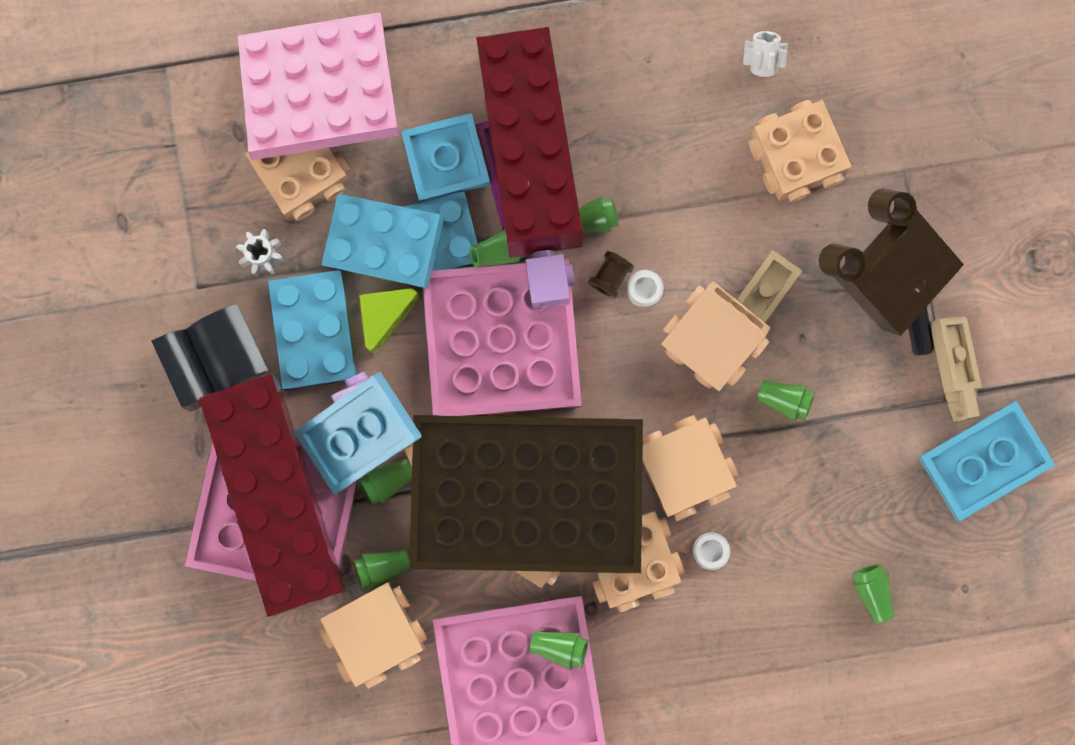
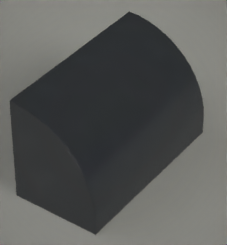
[186,304,268,392]
[151,329,215,412]

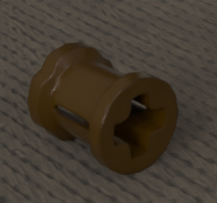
[588,251,635,299]

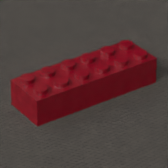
[476,27,583,258]
[199,374,346,617]

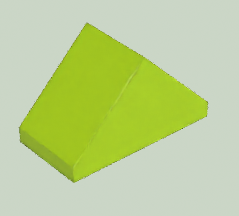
[359,288,420,356]

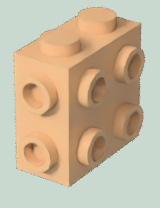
[749,100,852,203]
[245,148,351,222]
[661,281,771,391]
[642,415,739,522]
[592,511,685,613]
[319,583,428,689]

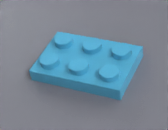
[321,194,444,289]
[268,270,357,391]
[294,372,422,495]
[918,401,1055,522]

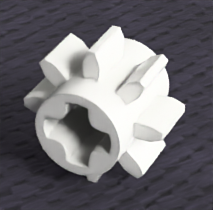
[743,31,788,77]
[236,229,284,277]

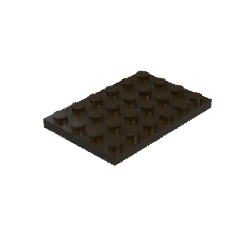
[409,415,643,573]

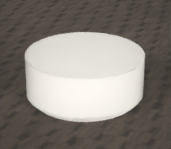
[626,270,664,308]
[692,532,730,570]

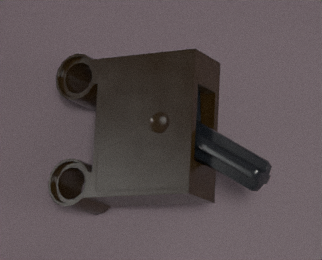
[818,188,964,356]

